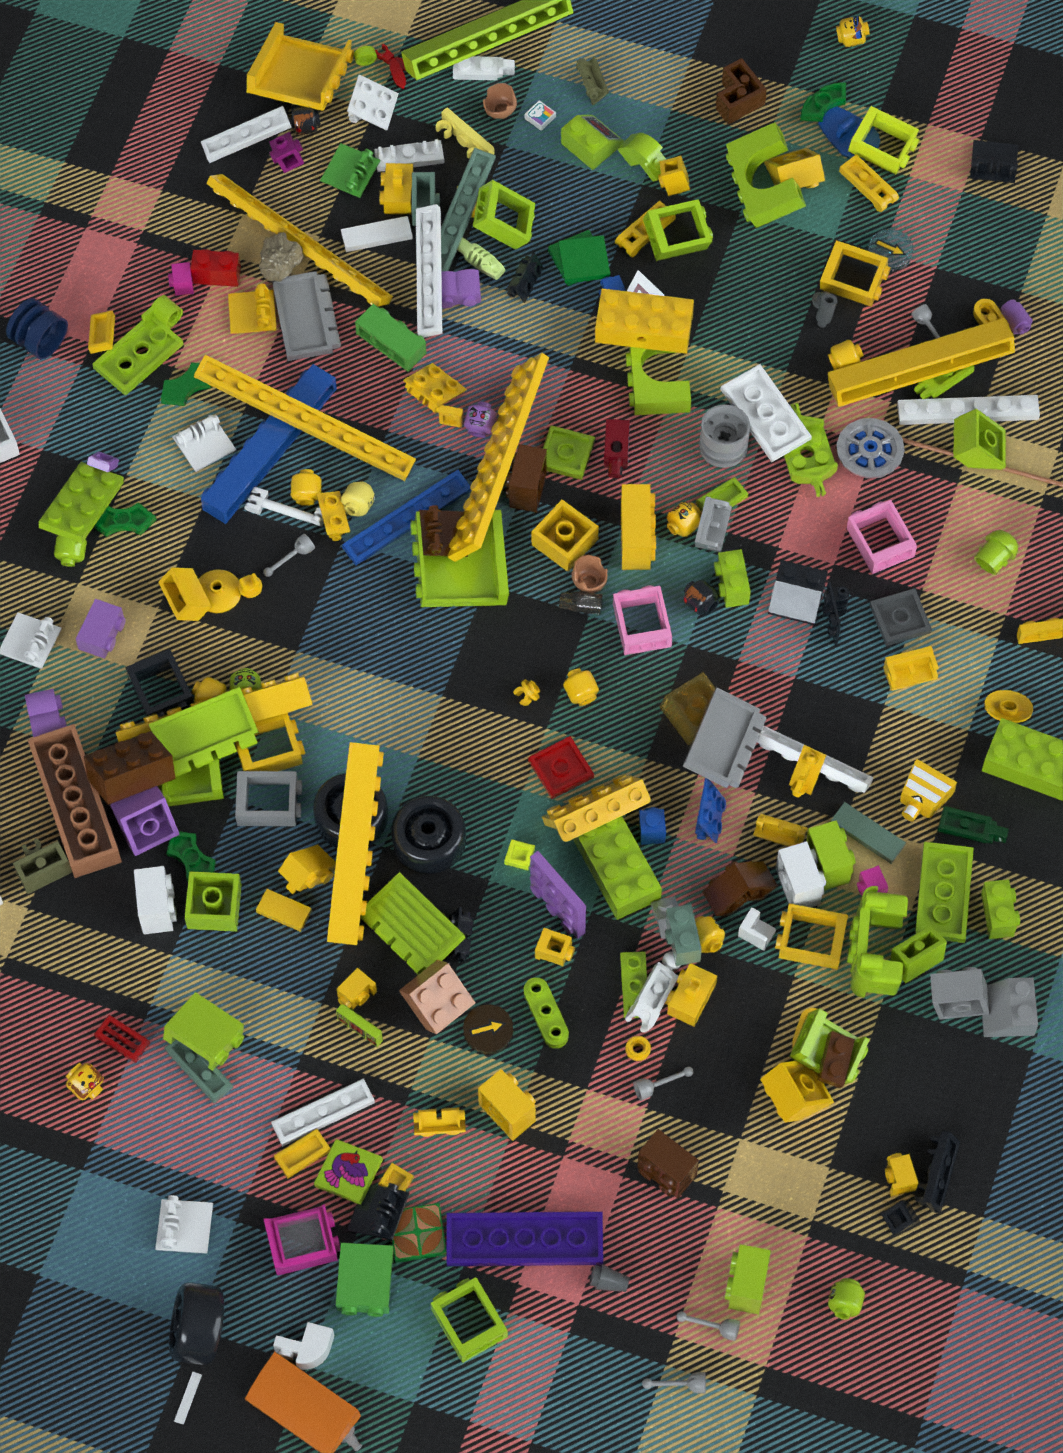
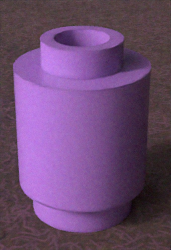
[1000,300,1033,335]

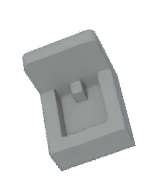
[651,896,679,939]

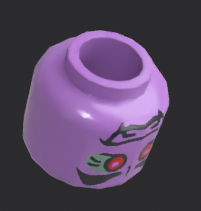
[464,401,497,438]

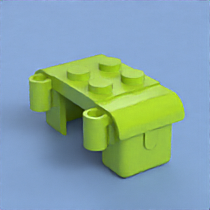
[847,886,908,998]

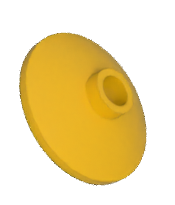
[198,570,241,613]
[984,690,1033,723]

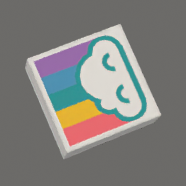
[524,100,556,131]

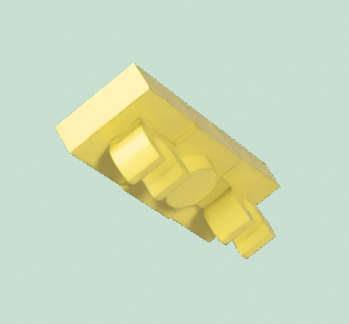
[436,108,494,158]

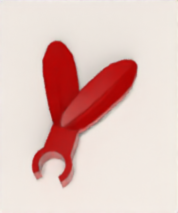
[375,44,406,89]

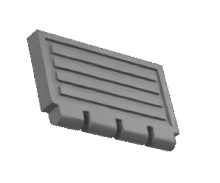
[272,271,341,361]
[683,688,766,788]

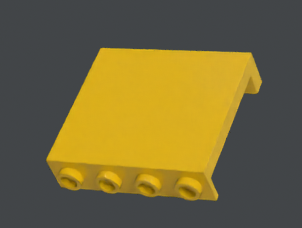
[247,22,354,111]

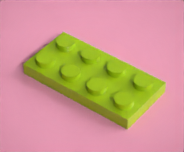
[39,462,124,543]
[915,842,974,943]

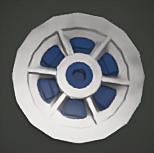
[836,418,905,478]

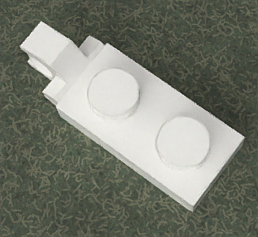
[453,56,515,80]

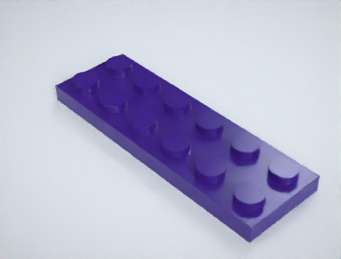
[447,1212,603,1266]

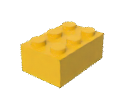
[621,484,656,570]

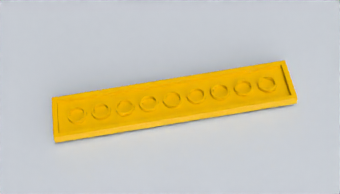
[448,353,549,562]

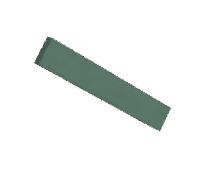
[441,148,496,272]

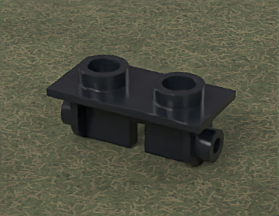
[507,252,543,303]
[445,907,473,962]

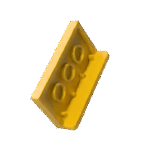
[541,774,650,842]

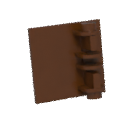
[419,505,468,557]

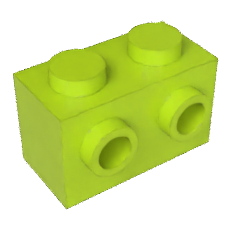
[714,549,751,608]
[981,879,1020,939]
[890,926,947,983]

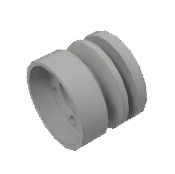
[699,404,750,468]

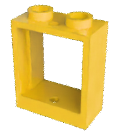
[820,240,891,307]
[235,712,305,771]
[775,903,848,970]

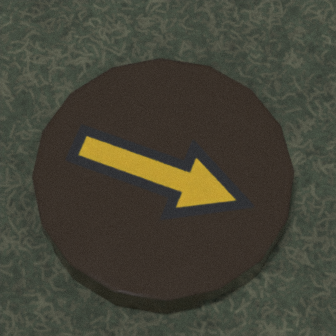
[463,1004,514,1055]

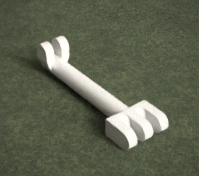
[244,487,324,527]

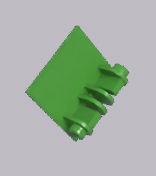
[320,143,381,198]

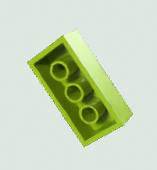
[982,718,1063,801]
[573,816,662,920]

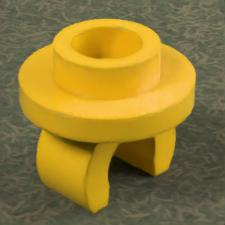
[238,573,262,598]
[513,679,540,706]

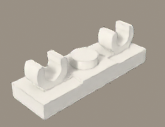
[374,139,444,172]

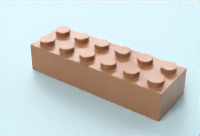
[27,724,122,878]

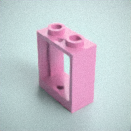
[847,500,917,574]
[613,585,672,655]

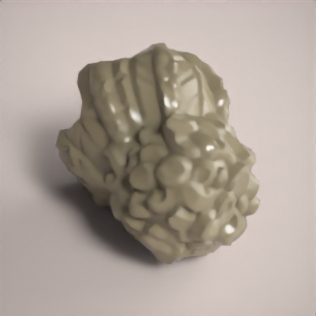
[259,232,304,282]

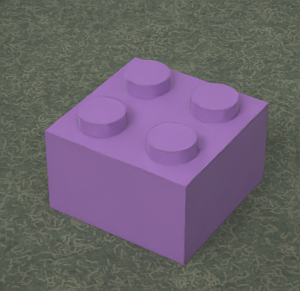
[110,786,179,856]

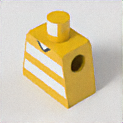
[900,759,957,822]

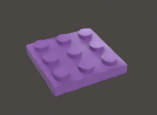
[530,851,586,939]

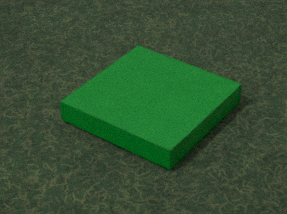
[558,235,610,284]

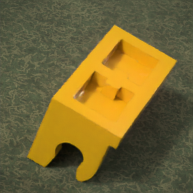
[883,646,939,691]

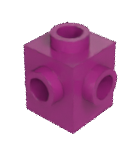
[269,132,304,173]

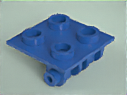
[695,778,726,843]

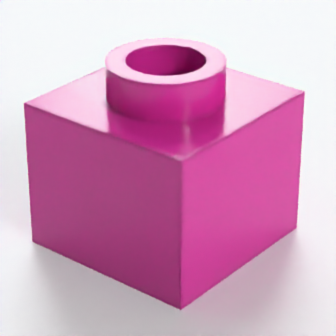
[168,262,194,296]
[857,865,888,896]

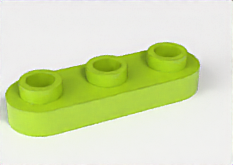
[524,978,569,1048]

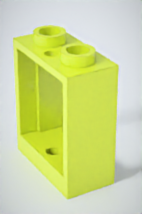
[848,106,919,175]

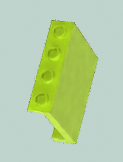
[410,510,509,607]

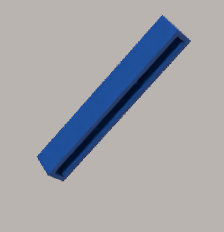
[201,364,337,524]

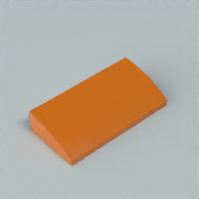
[245,1352,361,1453]

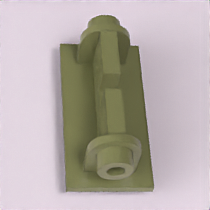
[576,57,609,105]

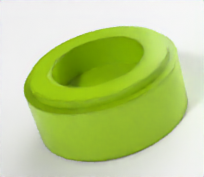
[354,46,377,66]

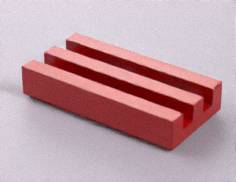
[94,1015,151,1063]

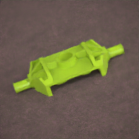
[784,403,838,497]

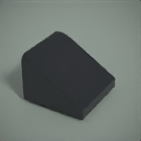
[881,1200,920,1236]

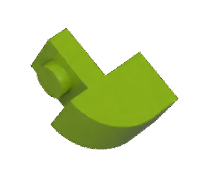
[617,133,666,182]

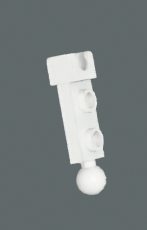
[625,952,681,1032]

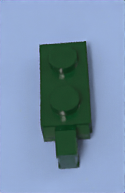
[937,806,1009,844]

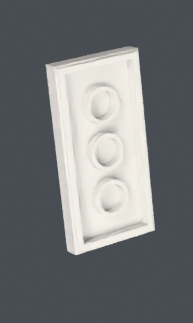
[720,364,812,462]

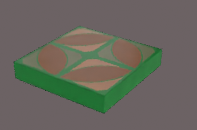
[392,1203,447,1263]

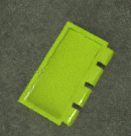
[149,687,259,777]
[361,872,466,975]

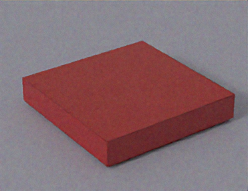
[528,736,594,799]

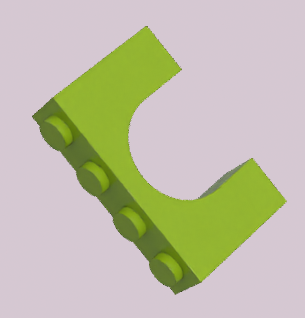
[726,122,806,228]
[625,346,691,415]

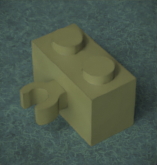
[13,838,72,894]

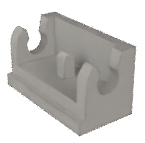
[695,496,732,552]

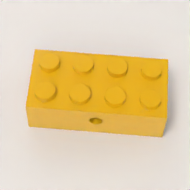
[595,288,694,354]

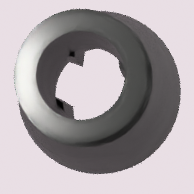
[589,1264,630,1292]

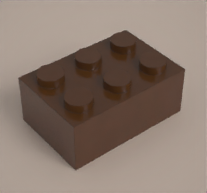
[84,731,176,805]

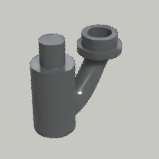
[812,291,837,328]

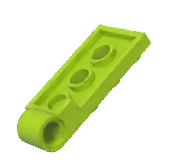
[92,295,184,396]

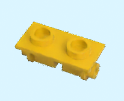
[317,491,350,541]
[789,745,826,797]
[753,813,808,847]
[413,1107,466,1137]

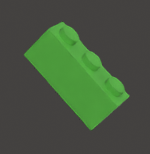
[355,304,426,372]

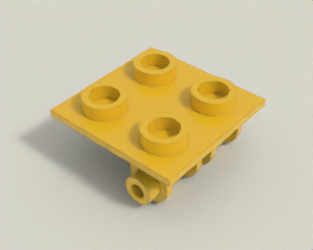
[228,283,277,334]
[403,363,467,414]

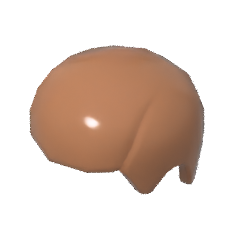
[483,83,517,119]
[572,555,608,594]

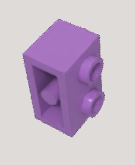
[76,599,126,659]

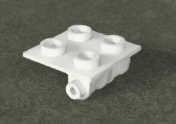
[347,75,399,131]
[172,414,236,472]
[0,613,62,669]
[156,1195,213,1254]

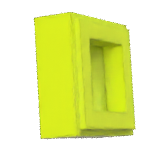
[504,839,535,870]

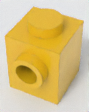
[658,156,690,196]

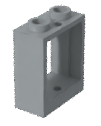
[235,771,302,826]

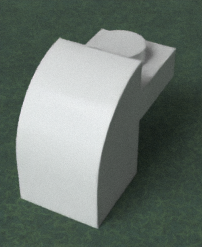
[273,1322,335,1370]

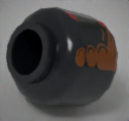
[288,105,321,135]
[684,579,719,615]

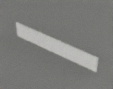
[174,1372,202,1425]

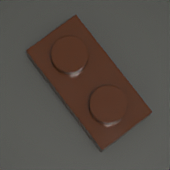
[817,1031,855,1089]

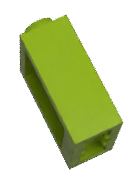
[473,180,535,250]
[643,199,713,261]
[431,1277,508,1363]

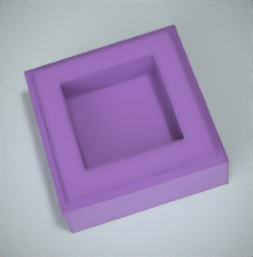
[87,451,119,472]

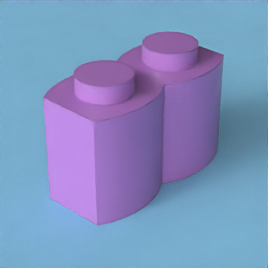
[441,269,481,308]
[25,689,67,737]

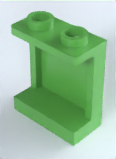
[336,1243,394,1317]

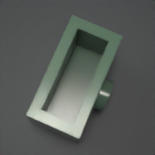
[412,172,440,226]
[665,904,702,966]

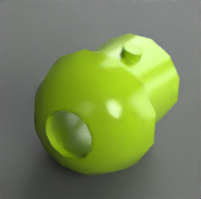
[974,530,1018,575]

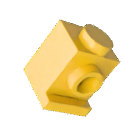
[535,928,575,966]
[337,968,377,1010]
[885,1153,918,1197]

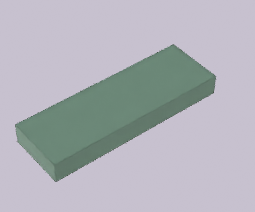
[831,802,906,864]
[164,1040,233,1104]

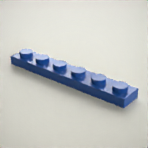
[342,470,471,566]

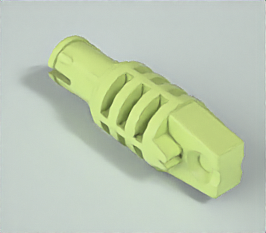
[457,238,506,280]

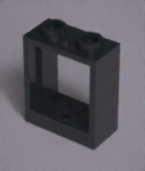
[125,649,194,718]

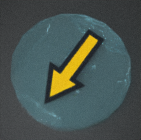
[868,229,914,272]

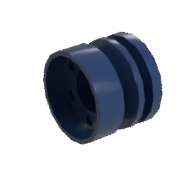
[6,298,68,360]

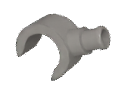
[341,1425,362,1451]

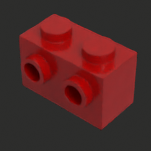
[190,249,241,287]

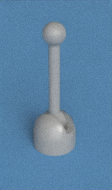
[911,304,940,339]
[263,533,315,577]
[633,1067,693,1101]
[676,1311,740,1341]
[642,1372,706,1394]

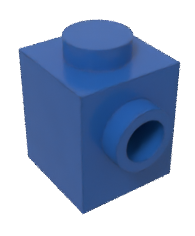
[639,807,666,845]

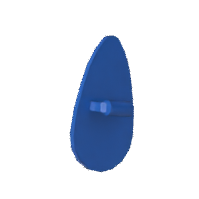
[818,106,880,160]

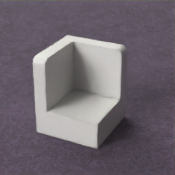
[738,908,776,951]

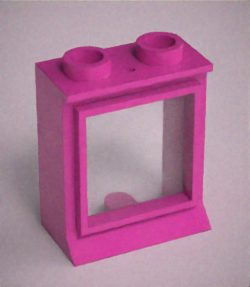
[264,1204,340,1276]

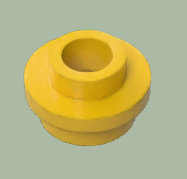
[625,1036,651,1061]

